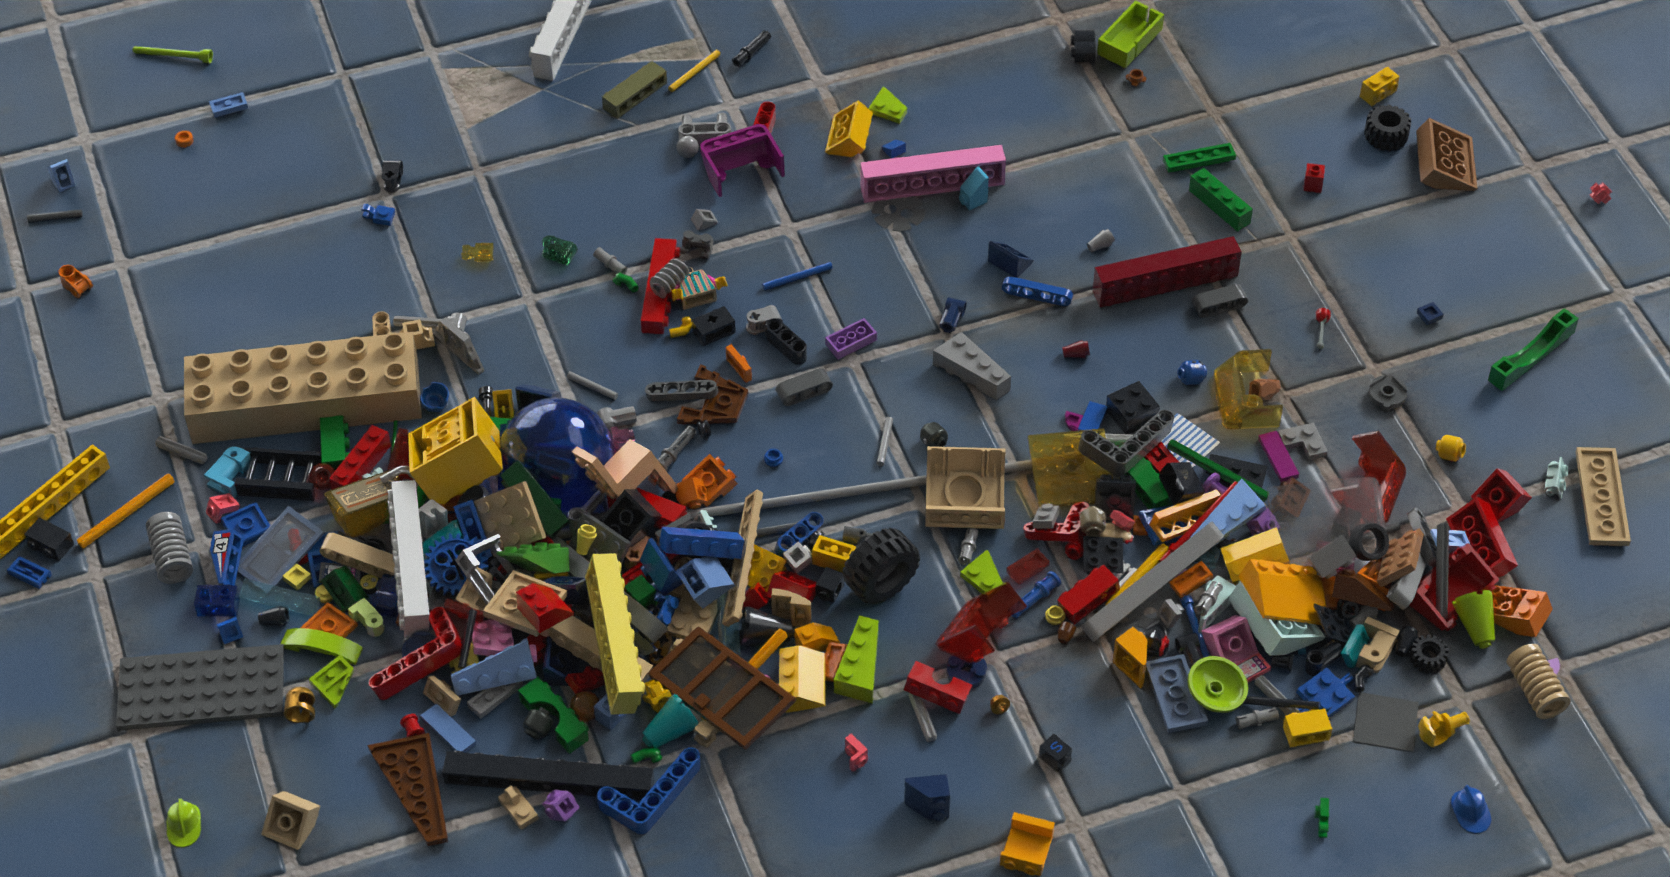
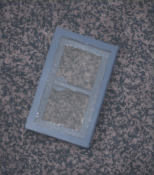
[238,506,324,595]

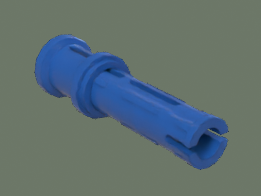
[1008,571,1062,619]

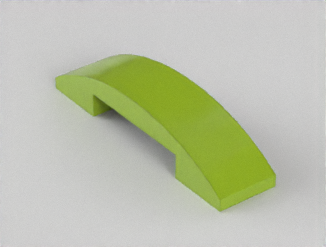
[280,628,363,665]

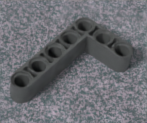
[1078,410,1175,476]

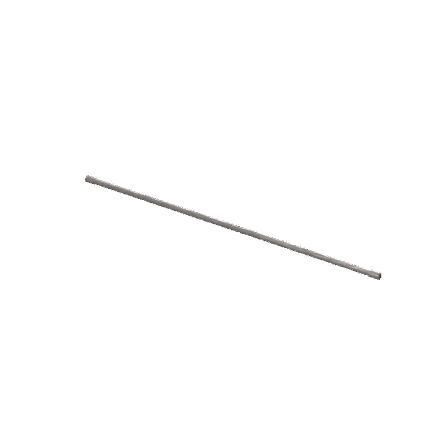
[547,452,1085,539]

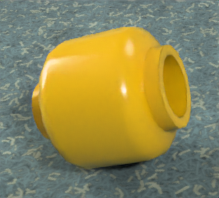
[1436,435,1466,462]

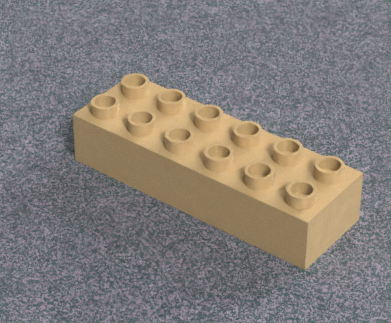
[184,332,422,444]

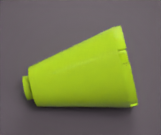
[1452,590,1495,649]

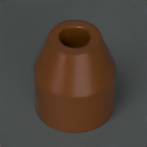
[1058,622,1077,644]

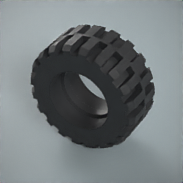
[843,528,920,604]

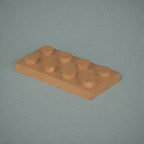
[1377,528,1424,587]

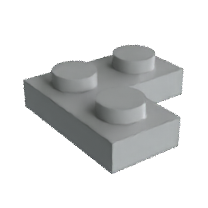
[1278,423,1328,460]

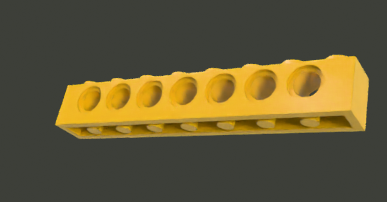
[0,444,110,559]

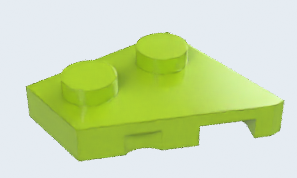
[868,87,907,124]
[960,550,1003,599]
[309,655,354,709]

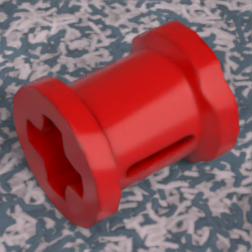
[400,714,425,737]

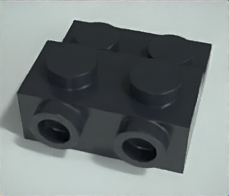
[1094,474,1136,520]

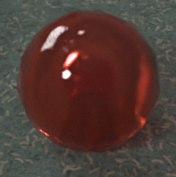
[309,463,335,490]

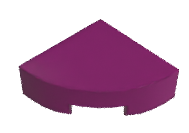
[1065,411,1083,433]

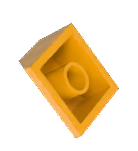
[1112,627,1147,688]

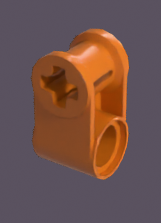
[58,265,93,298]

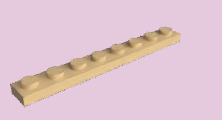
[722,490,763,627]

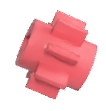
[1589,182,1612,204]

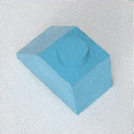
[959,166,989,210]

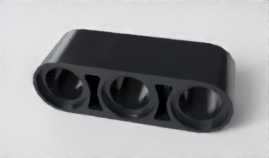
[766,318,807,365]

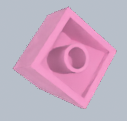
[1201,615,1258,665]

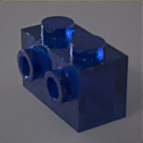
[194,584,240,617]

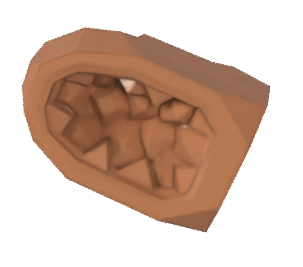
[1249,379,1281,401]

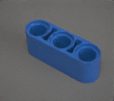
[774,512,824,558]

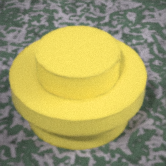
[315,584,333,603]
[1045,605,1065,625]

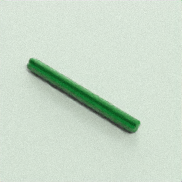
[1167,439,1270,502]

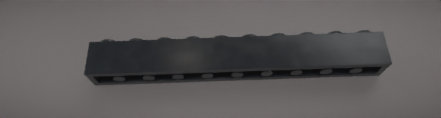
[442,751,655,800]

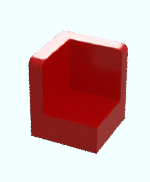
[742,582,770,610]

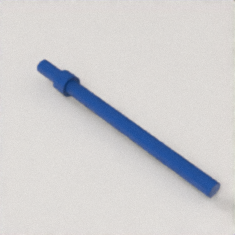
[1180,594,1209,657]

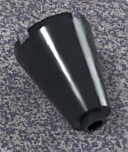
[739,606,795,646]

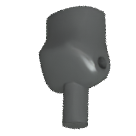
[842,526,873,546]

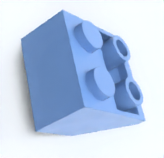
[676,557,735,609]

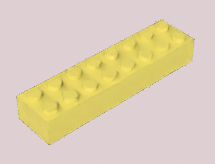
[585,554,645,715]

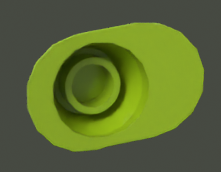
[167,799,201,847]

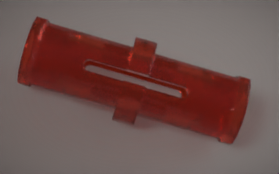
[443,598,485,624]

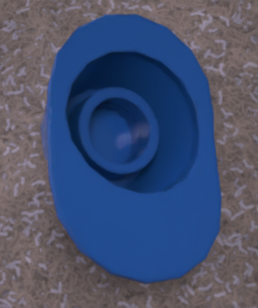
[1451,785,1491,833]

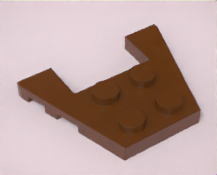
[677,364,749,424]

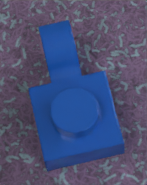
[362,204,395,226]

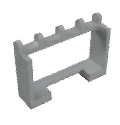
[455,534,522,624]

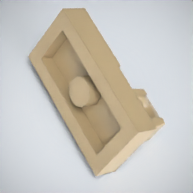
[423,675,461,717]
[498,786,539,829]

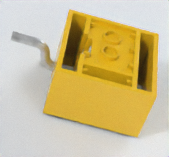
[380,397,503,504]

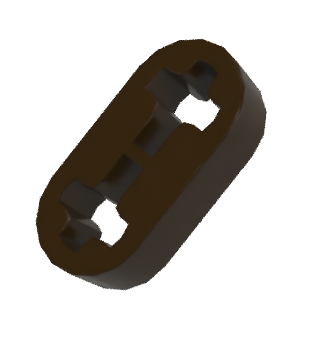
[648,633,673,668]

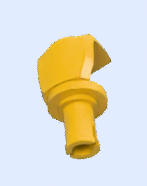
[1418,711,1470,748]

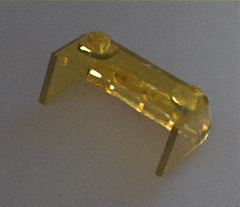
[1213,349,1283,429]

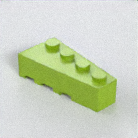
[834,615,879,704]

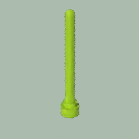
[132,46,213,63]

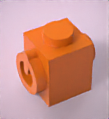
[676,477,708,509]

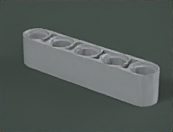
[1387,551,1426,610]

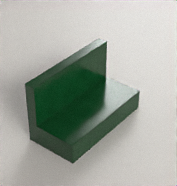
[321,565,369,613]

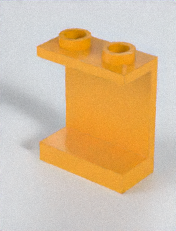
[1000,812,1055,876]

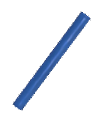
[762,262,833,290]

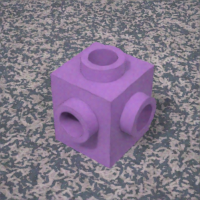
[1246,508,1280,536]
[542,790,580,821]

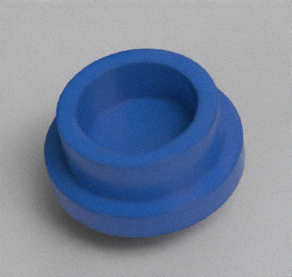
[764,448,783,467]

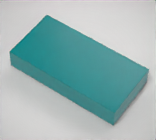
[1341,624,1370,668]

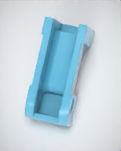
[204,446,251,498]

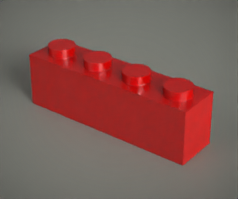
[329,425,391,491]
[607,487,687,529]

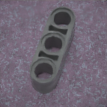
[1192,284,1248,318]
[775,368,833,406]

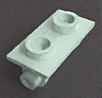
[1544,457,1568,499]

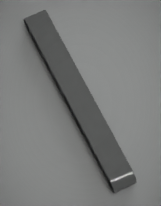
[547,535,668,644]

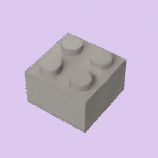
[1307,536,1356,579]

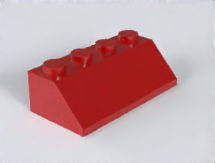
[1446,497,1518,577]

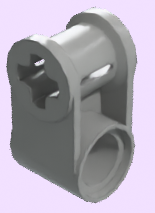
[746,305,783,335]

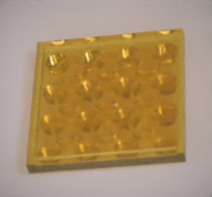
[1027,428,1113,507]

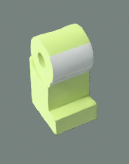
[348,598,385,637]

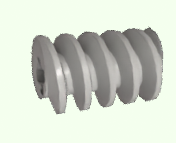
[650,259,689,298]

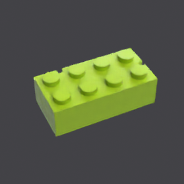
[1097,0,1164,68]

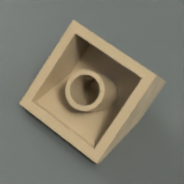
[261,791,320,850]

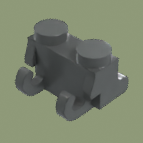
[681,230,714,259]

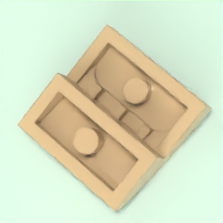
[771,588,812,627]

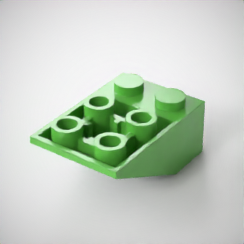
[497,542,569,574]

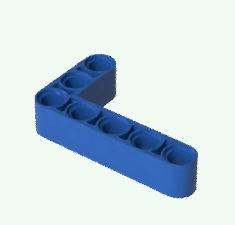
[597,747,701,834]

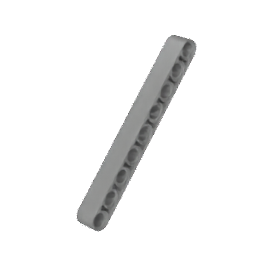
[1080,521,1225,642]

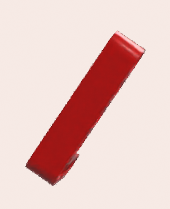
[368,607,463,700]

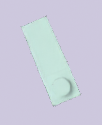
[1198,575,1236,633]

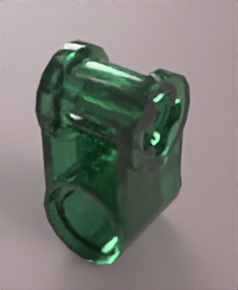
[542,235,578,265]

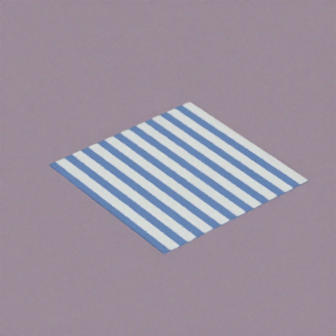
[1161,413,1220,467]

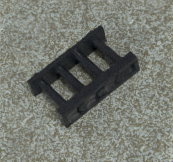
[235,447,323,501]

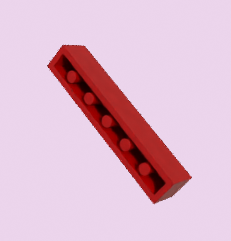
[641,238,680,334]

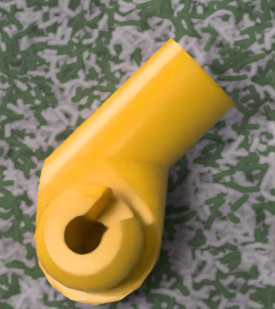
[669,317,692,338]

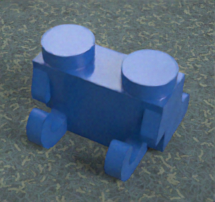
[649,592,679,627]

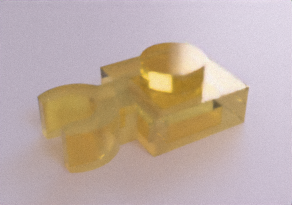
[462,243,494,261]

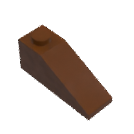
[1332,569,1396,611]

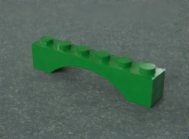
[1488,308,1579,391]

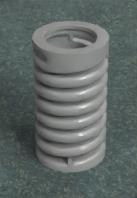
[145,512,193,584]

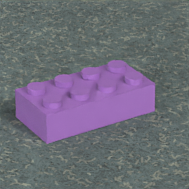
[825,318,877,359]

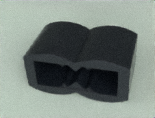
[1070,30,1096,62]

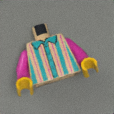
[672,267,728,310]

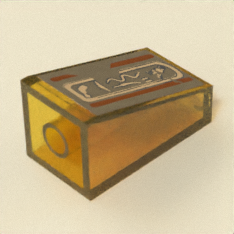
[324,470,401,538]

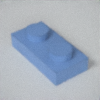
[209,92,248,118]

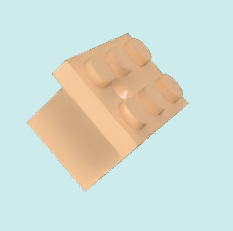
[572,439,678,500]

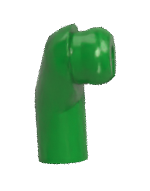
[630,748,662,764]

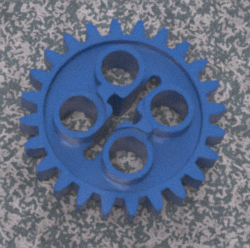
[424,533,488,597]

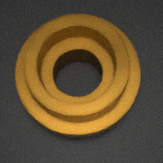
[990,695,1010,714]

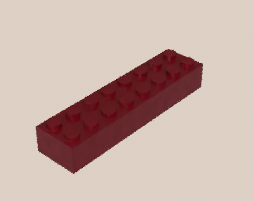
[1092,236,1242,307]

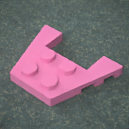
[472,619,537,662]

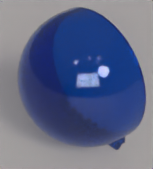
[498,397,615,512]

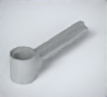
[393,313,467,332]
[568,490,607,533]

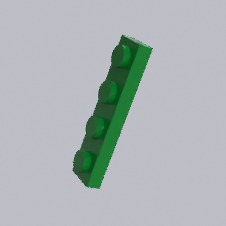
[1163,143,1236,173]

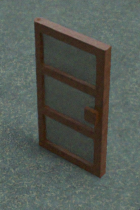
[648,626,796,750]

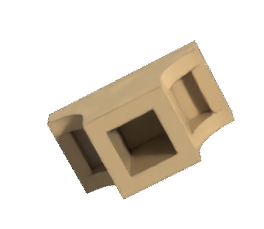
[399,320,435,350]

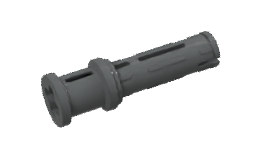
[657,426,696,471]

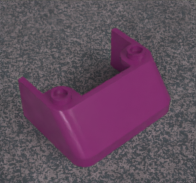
[700,124,785,197]

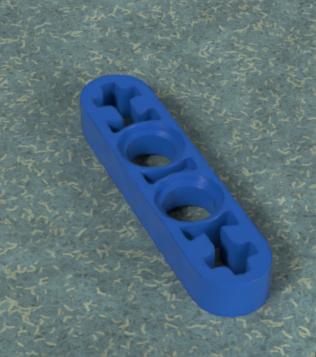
[1002,276,1073,306]

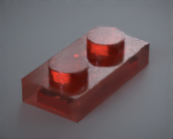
[1006,548,1050,585]

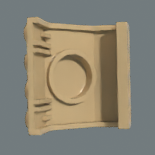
[926,446,1006,529]

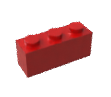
[1057,565,1120,625]

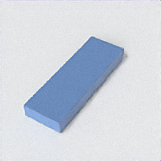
[420,703,476,753]

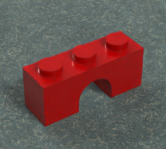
[903,661,972,714]

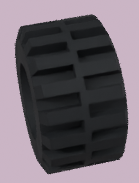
[1364,104,1411,151]

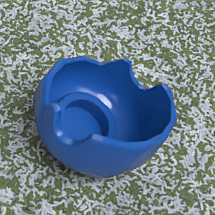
[420,382,449,412]

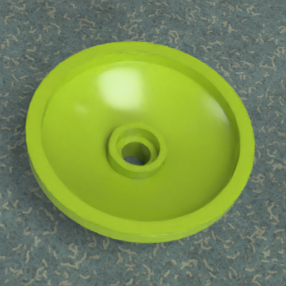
[1187,656,1248,713]

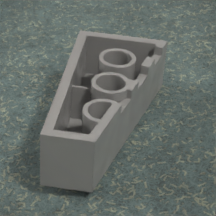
[933,332,1011,400]

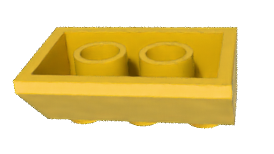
[825,100,873,157]
[1220,527,1291,585]
[779,645,826,713]

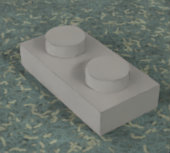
[1033,504,1060,528]

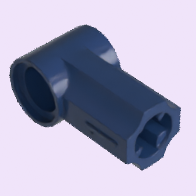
[939,297,967,333]

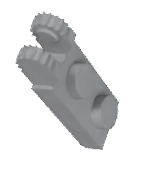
[467,681,523,719]

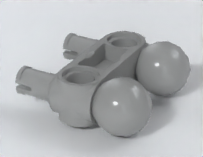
[676,113,731,158]

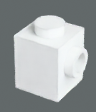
[783,541,812,574]

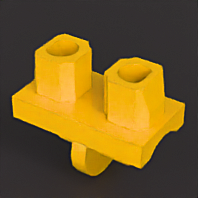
[642,679,672,713]

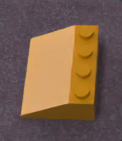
[1238,559,1326,625]

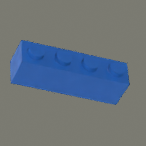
[659,527,744,559]

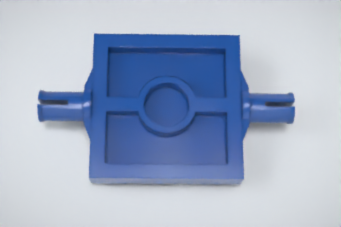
[1296,668,1355,718]

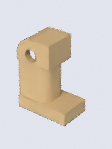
[1356,617,1400,673]

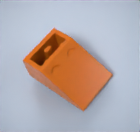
[1492,585,1553,637]

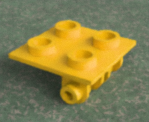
[748,544,787,592]

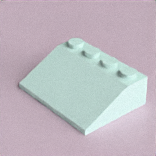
[1228,581,1325,655]

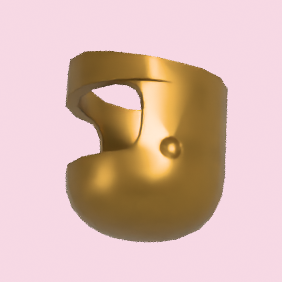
[284,687,315,723]

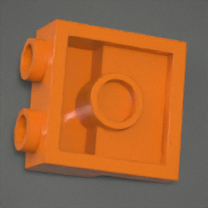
[682,454,738,507]

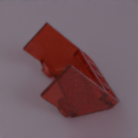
[1330,430,1406,524]
[935,581,1027,663]

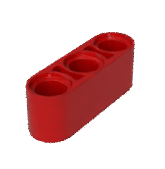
[753,102,776,134]

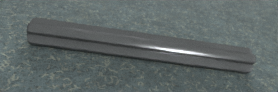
[1436,523,1449,619]

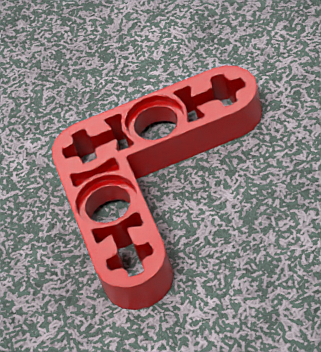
[1023,502,1089,542]

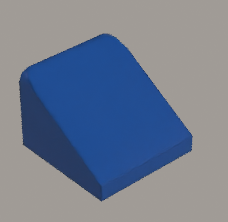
[881,140,906,159]

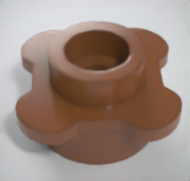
[1126,69,1146,86]

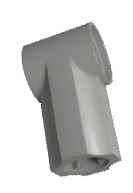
[597,406,637,433]

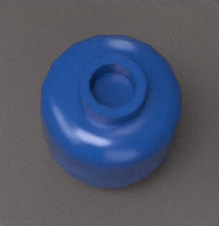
[1177,360,1207,385]

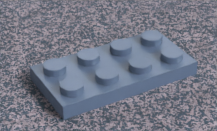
[1146,654,1208,733]

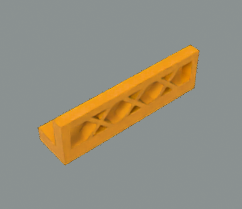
[1149,489,1221,542]

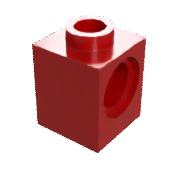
[1303,163,1325,193]

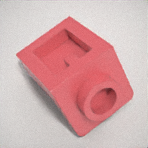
[206,493,240,523]
[1109,510,1135,532]
[845,734,868,771]

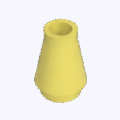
[576,524,597,555]

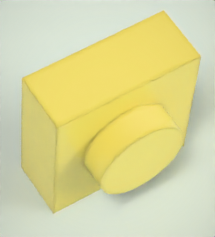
[283,564,312,591]

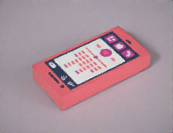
[1237,653,1271,683]

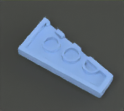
[1191,479,1266,547]
[451,638,536,695]

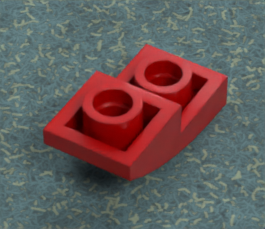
[565,666,605,694]

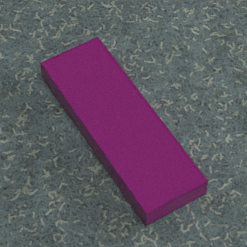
[1258,431,1299,482]

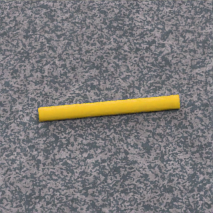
[668,50,721,92]

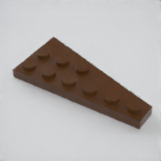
[367,733,449,846]

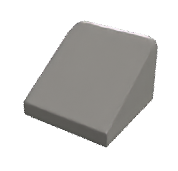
[691,209,718,230]

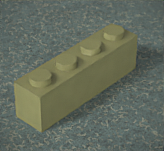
[602,61,667,119]

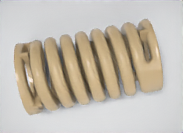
[1506,644,1571,719]

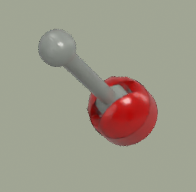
[1316,308,1331,349]

